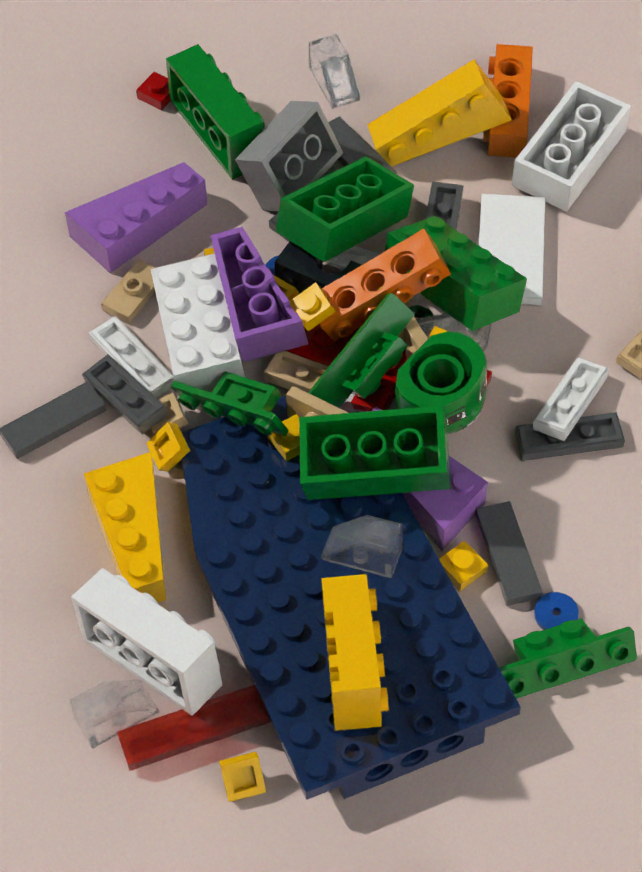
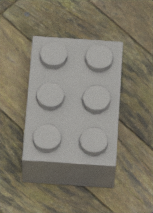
[235,101,343,211]

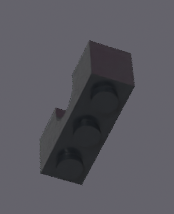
[274,241,362,308]

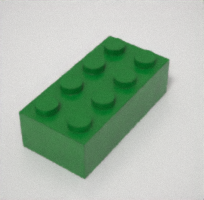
[166,44,265,180]
[276,156,414,262]
[384,216,527,331]
[299,405,451,500]

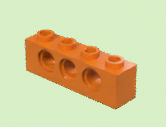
[483,44,533,158]
[319,229,451,342]

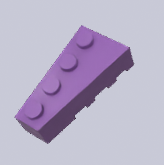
[65,162,208,273]
[210,227,308,362]
[372,407,488,551]

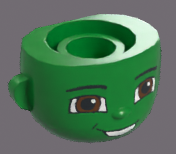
[395,331,487,434]

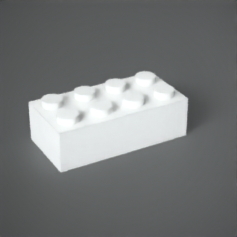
[512,81,631,212]
[150,253,245,391]
[71,568,222,716]

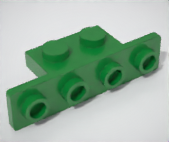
[308,293,414,408]
[171,371,289,437]
[499,618,637,699]

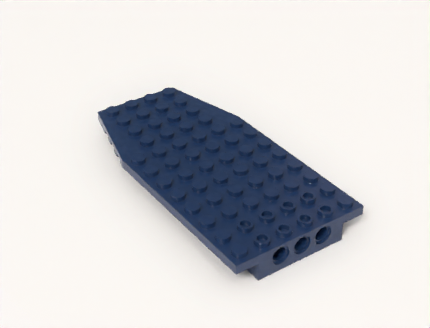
[182,395,521,800]

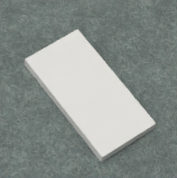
[479,193,545,306]

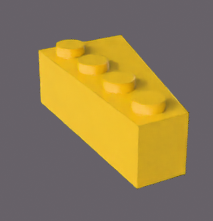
[367,59,512,167]
[84,452,166,603]
[321,574,389,731]

